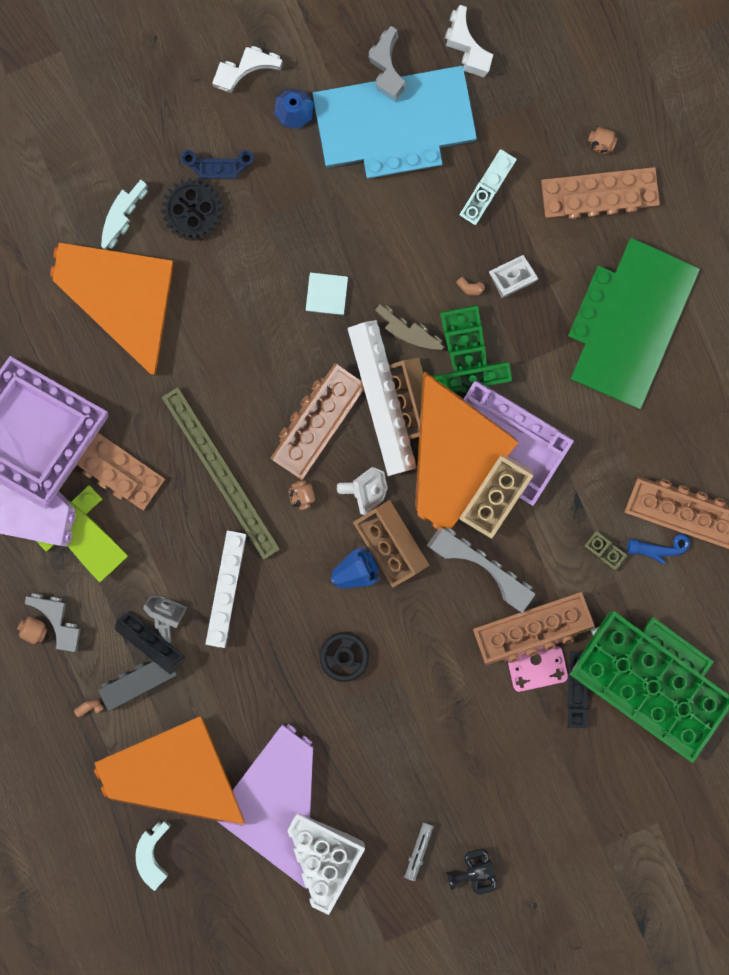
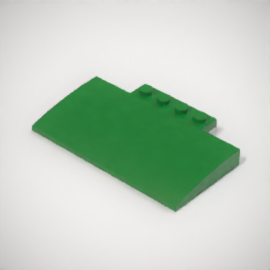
[568,238,700,410]
[569,611,729,763]

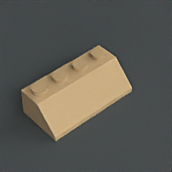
[459,455,534,538]

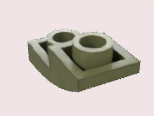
[585,531,628,571]

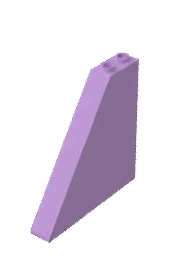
[0,483,76,547]
[217,724,313,888]

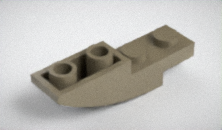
[375,304,444,351]

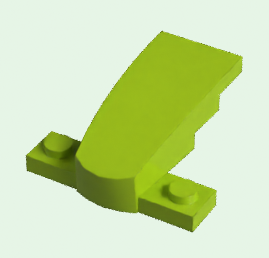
[36,485,128,582]

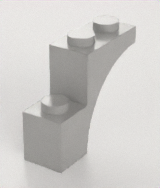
[368,26,407,102]
[25,593,81,652]

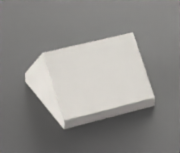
[489,255,538,298]

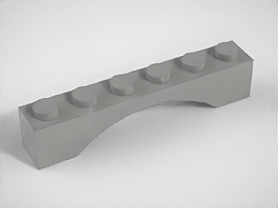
[427,527,535,613]

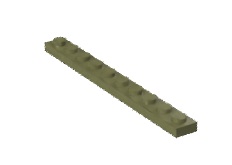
[162,387,280,560]

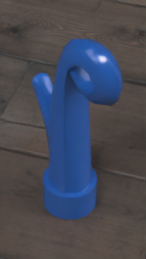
[627,534,690,564]

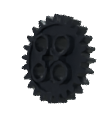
[161,178,224,241]

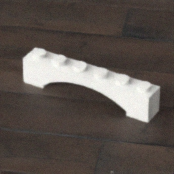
[206,531,247,648]

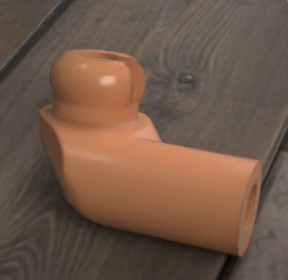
[456,276,485,296]
[74,699,104,717]

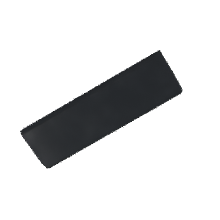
[115,611,186,675]

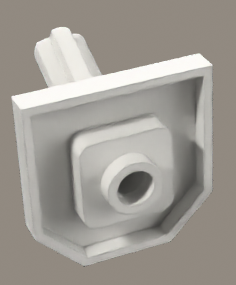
[337,467,387,515]

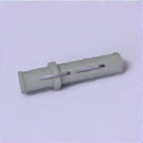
[404,822,434,881]

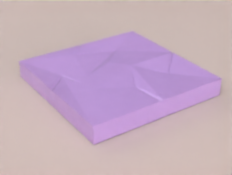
[0,356,108,510]

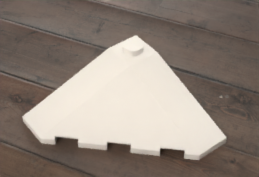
[288,813,365,915]

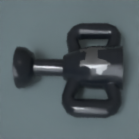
[446,849,497,895]

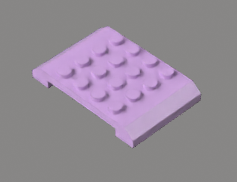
[464,380,574,506]

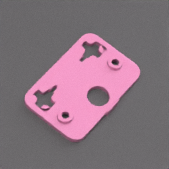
[508,646,568,692]

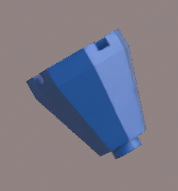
[274,88,314,129]
[331,546,380,589]

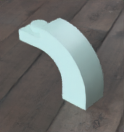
[136,820,171,891]

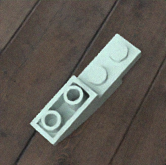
[460,149,517,225]
[101,180,148,250]

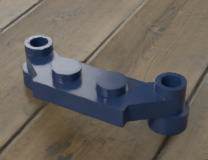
[181,150,254,179]

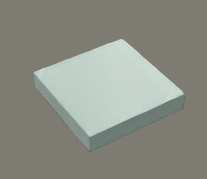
[306,273,348,315]

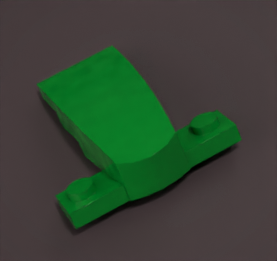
[433,305,512,393]

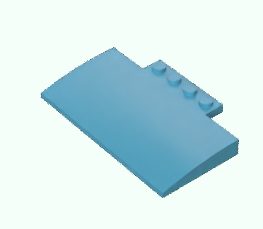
[312,66,477,179]

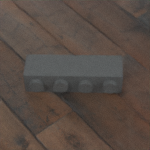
[98,661,178,711]

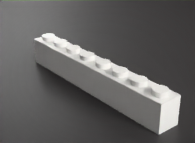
[348,320,417,476]

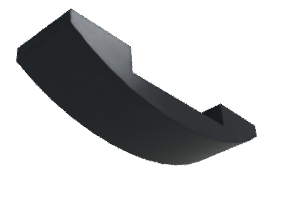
[567,651,588,729]

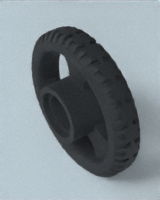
[319,632,369,682]

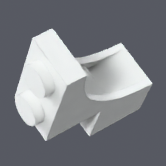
[445,5,493,77]
[212,46,283,93]

